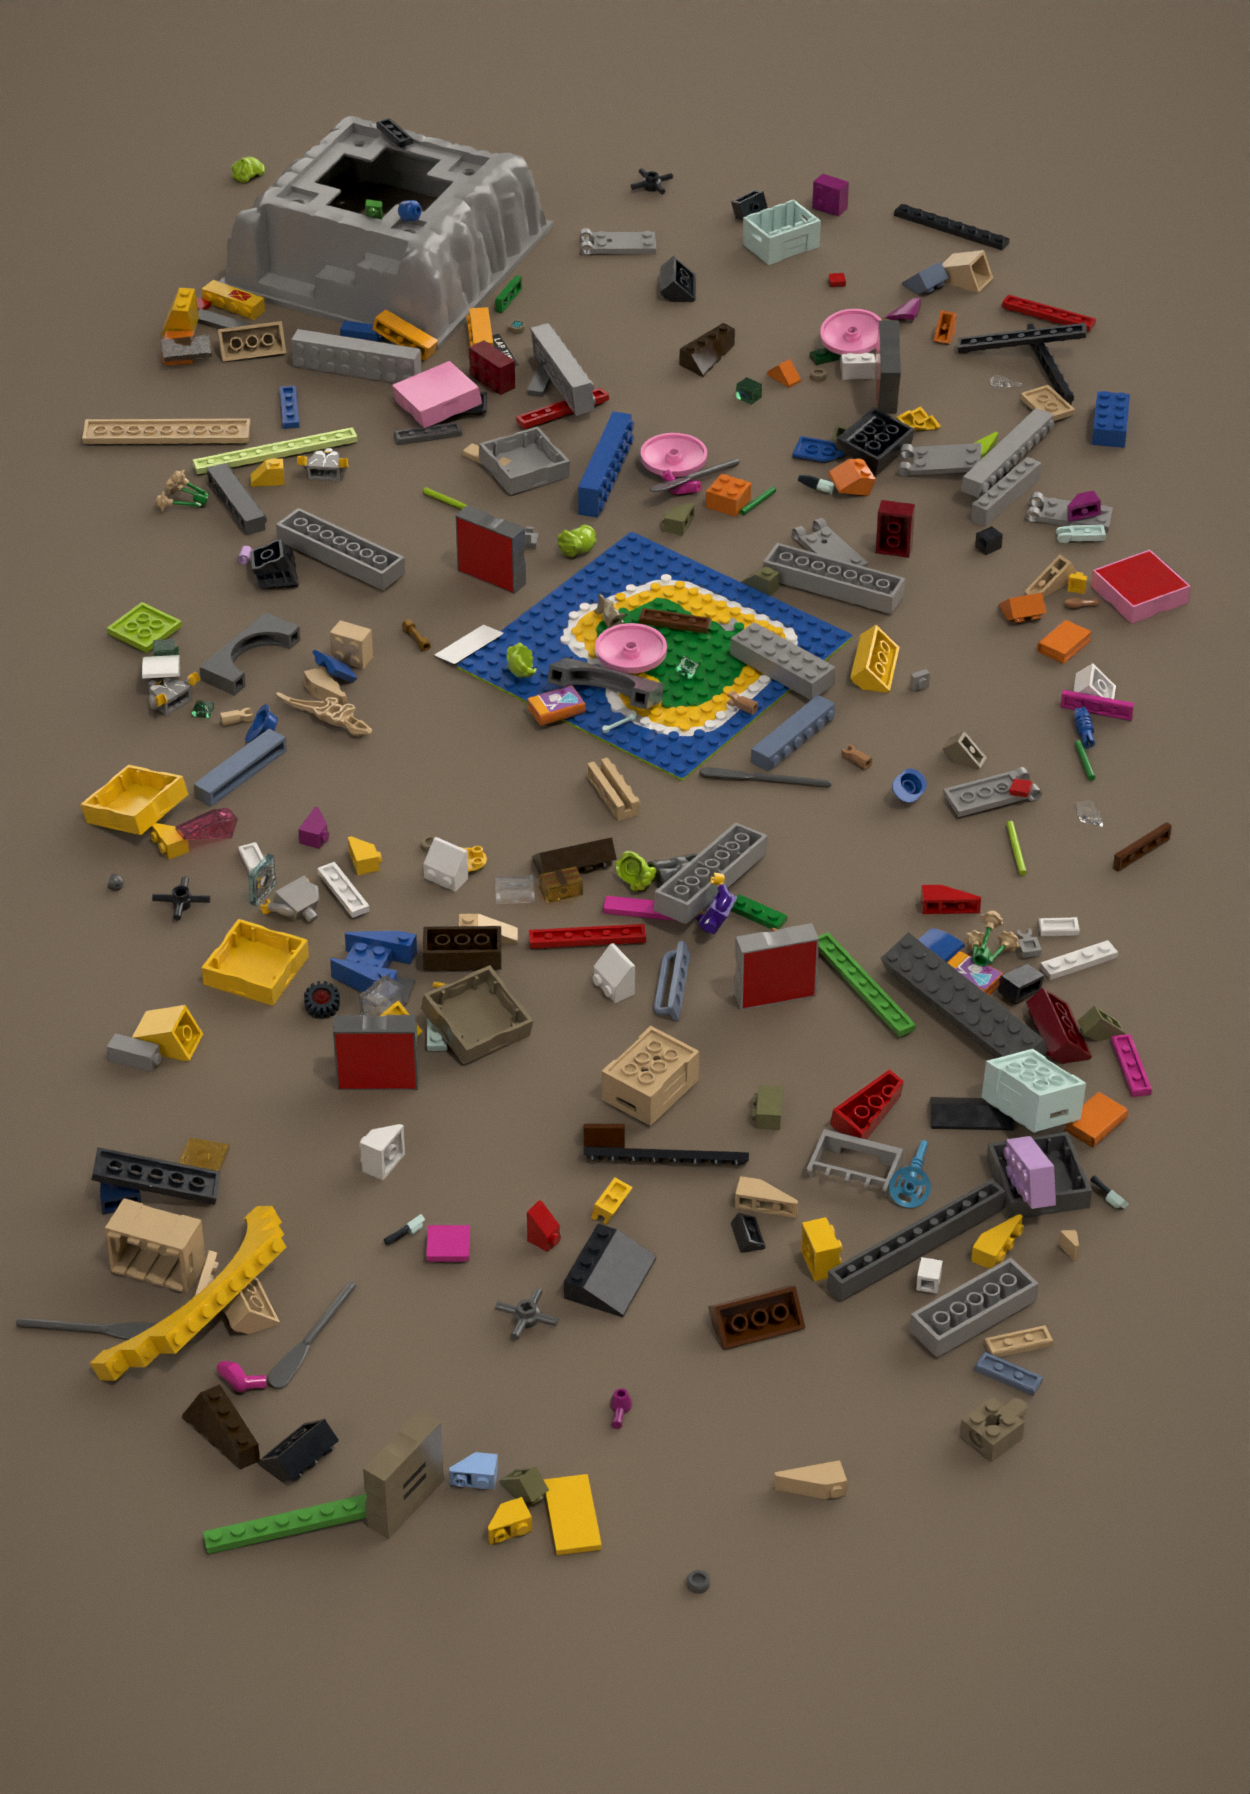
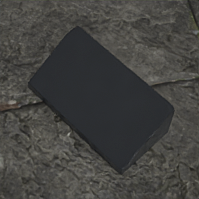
[731,1213,766,1253]

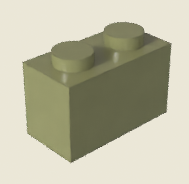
[752,1085,783,1130]

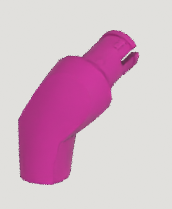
[661,469,701,495]
[217,1361,266,1393]

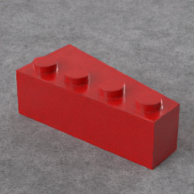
[830,1069,904,1140]

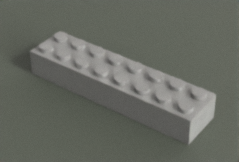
[530,323,596,416]
[291,329,421,383]
[276,508,405,590]
[763,543,906,614]
[654,822,768,924]

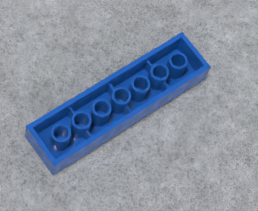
[578,411,634,518]

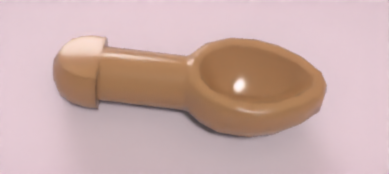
[1065,598,1099,608]

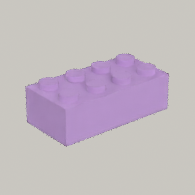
[1004,1136,1056,1209]

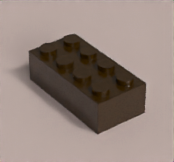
[422,926,502,970]

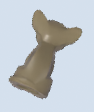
[594,594,625,628]

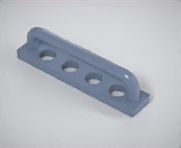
[654,941,690,1021]

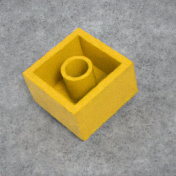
[801,1217,842,1282]

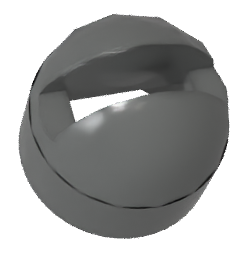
[108,873,124,890]

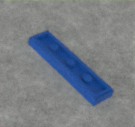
[280,386,300,429]

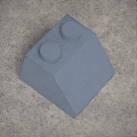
[902,261,949,294]

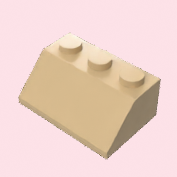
[222,1277,280,1335]

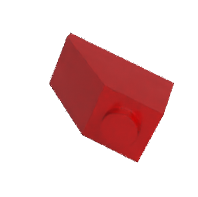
[527,1200,561,1252]

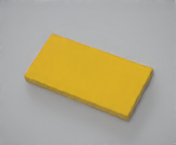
[543,1474,602,1555]

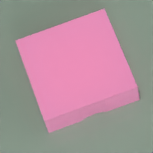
[392,361,482,428]

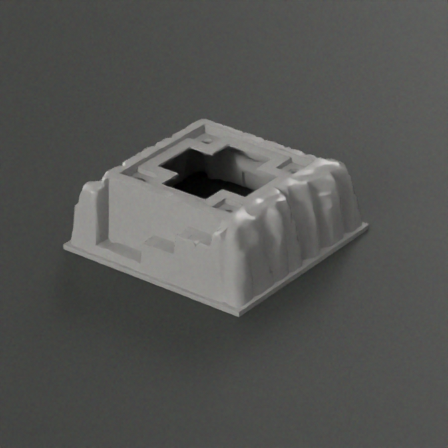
[219,116,554,350]

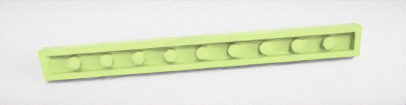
[192,427,358,474]

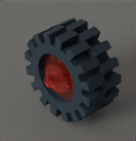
[304,981,340,1019]

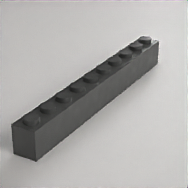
[827,1179,1006,1301]

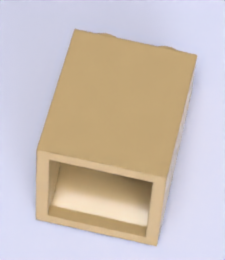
[942,250,993,293]

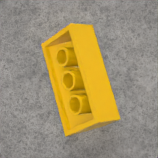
[850,625,900,693]

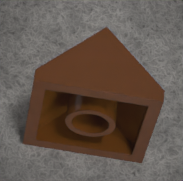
[584,1124,625,1148]

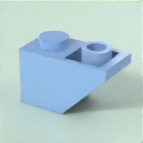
[449,1452,498,1490]

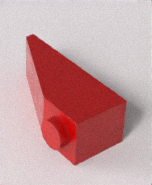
[921,884,981,914]

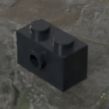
[731,190,768,221]
[998,963,1045,1003]

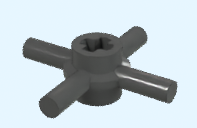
[495,1288,559,1340]

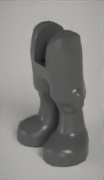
[647,853,698,888]

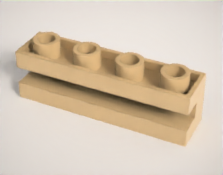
[587,757,640,821]

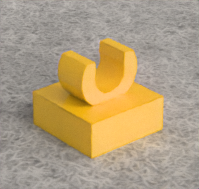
[1068,572,1087,594]

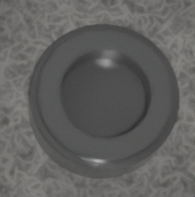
[687,1570,710,1594]

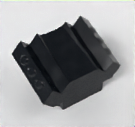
[250,539,299,589]

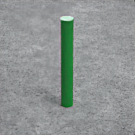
[739,486,776,515]
[1075,740,1096,781]

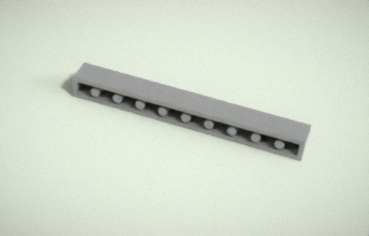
[961,408,1054,498]

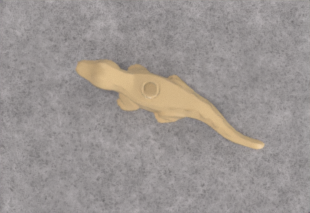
[276,692,372,737]

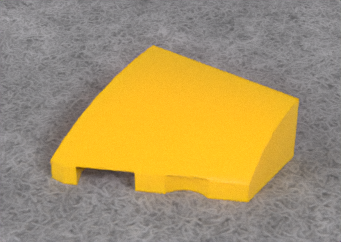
[896,406,941,431]

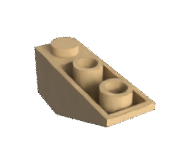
[304,666,347,705]

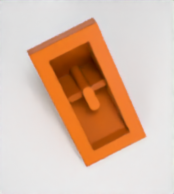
[933,310,957,344]
[767,359,801,388]

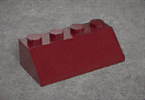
[1026,987,1092,1064]

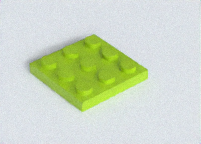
[107,602,182,653]

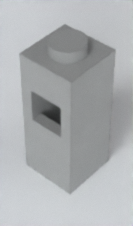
[107,1033,162,1072]

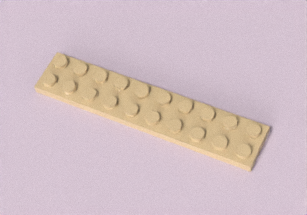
[82,419,251,445]

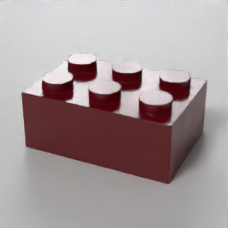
[469,340,515,395]
[875,500,915,558]

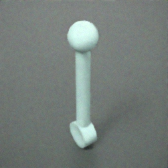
[602,714,636,733]

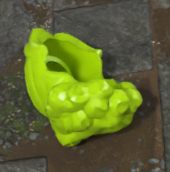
[231,157,265,183]
[557,525,597,558]
[506,643,536,678]
[615,851,656,892]

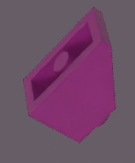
[1067,490,1101,522]
[298,807,329,849]

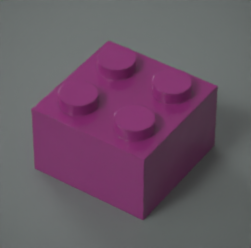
[812,173,849,216]

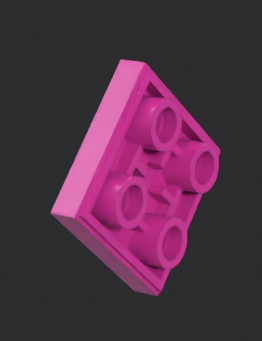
[426,1225,470,1262]

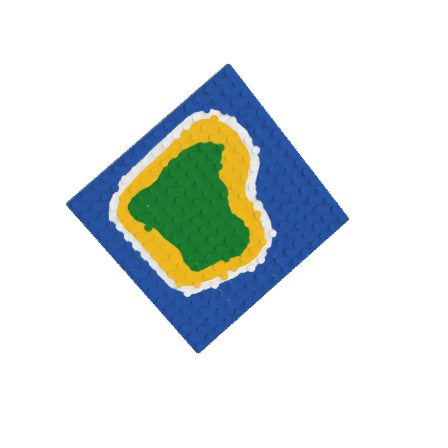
[457,532,852,781]

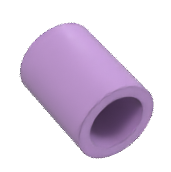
[238,546,253,565]

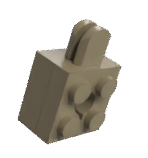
[960,1396,1027,1462]

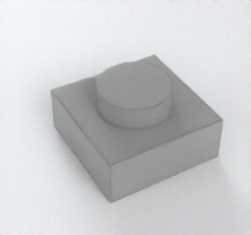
[910,669,930,692]

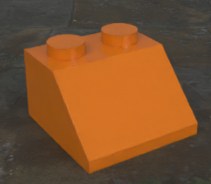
[828,459,876,496]
[999,593,1046,623]

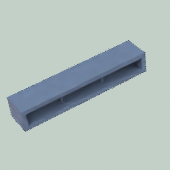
[751,695,836,772]
[194,729,287,807]

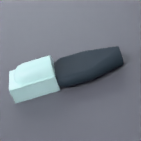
[798,475,835,494]
[1090,1175,1129,1209]
[384,1214,425,1245]

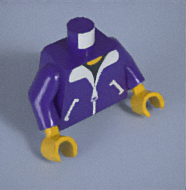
[696,873,737,934]

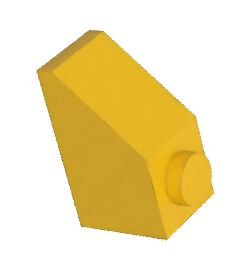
[250,458,285,487]
[348,836,382,875]

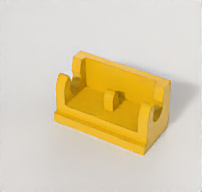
[591,1177,633,1224]

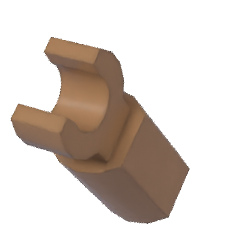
[727,691,758,714]
[841,744,873,770]

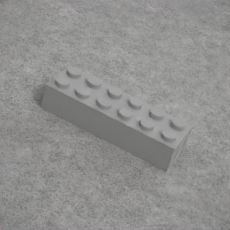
[730,622,836,700]
[910,1258,1039,1358]

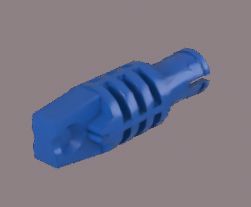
[1075,707,1095,748]

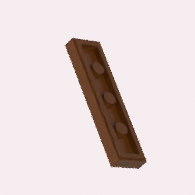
[639,608,712,634]
[1113,822,1172,872]

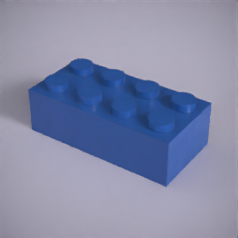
[1092,391,1130,448]

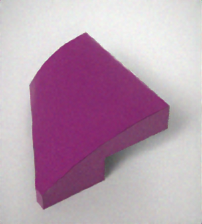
[884,298,921,320]

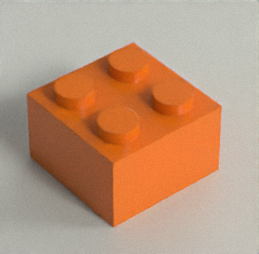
[706,474,752,517]

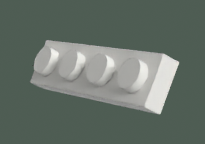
[317,862,370,918]
[1040,940,1118,980]

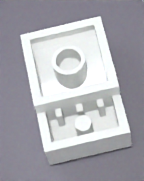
[142,655,181,679]

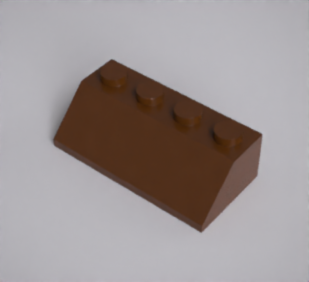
[708,1285,805,1349]

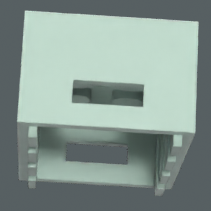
[743,199,821,265]
[981,1049,1086,1133]

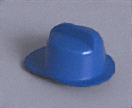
[245,704,278,743]
[892,769,927,803]

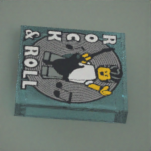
[248,854,277,906]

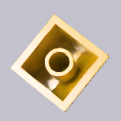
[161,288,199,336]
[132,1005,203,1061]

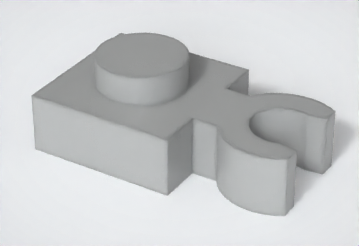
[1017,928,1042,958]

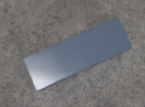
[974,1352,1043,1396]

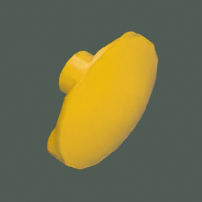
[460,846,487,872]

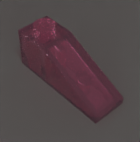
[175,808,238,840]

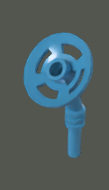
[889,1140,931,1208]

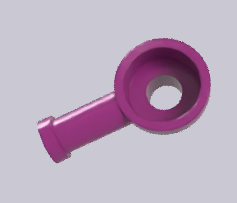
[610,1388,632,1429]

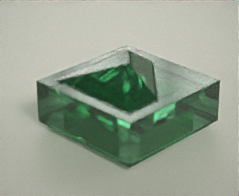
[675,656,699,679]
[192,700,215,718]

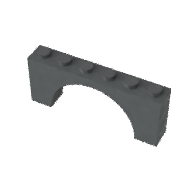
[200,612,300,696]
[547,657,665,709]

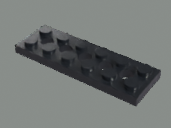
[91,1147,220,1205]

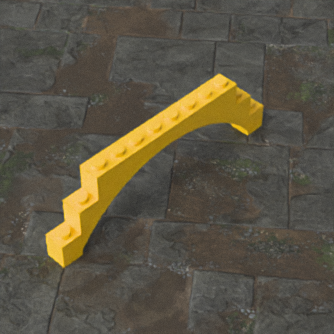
[89,1206,287,1381]

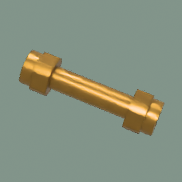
[402,620,431,651]

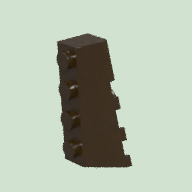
[679,323,735,377]
[532,837,617,879]
[182,1384,260,1470]

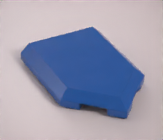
[792,436,845,463]

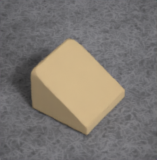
[1059,1230,1079,1260]

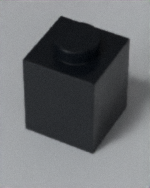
[975,526,1003,555]

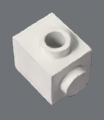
[916,1257,943,1294]

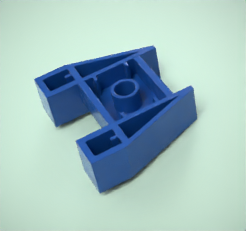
[330,931,417,1001]

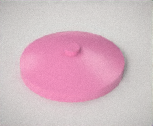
[820,309,882,355]
[641,433,707,477]
[595,623,667,673]

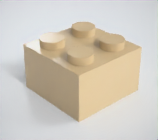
[330,620,373,669]

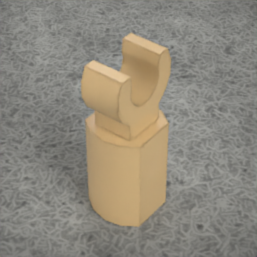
[220,708,253,726]

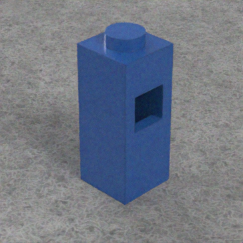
[340,320,384,342]

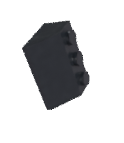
[660,256,696,302]
[257,1419,339,1482]

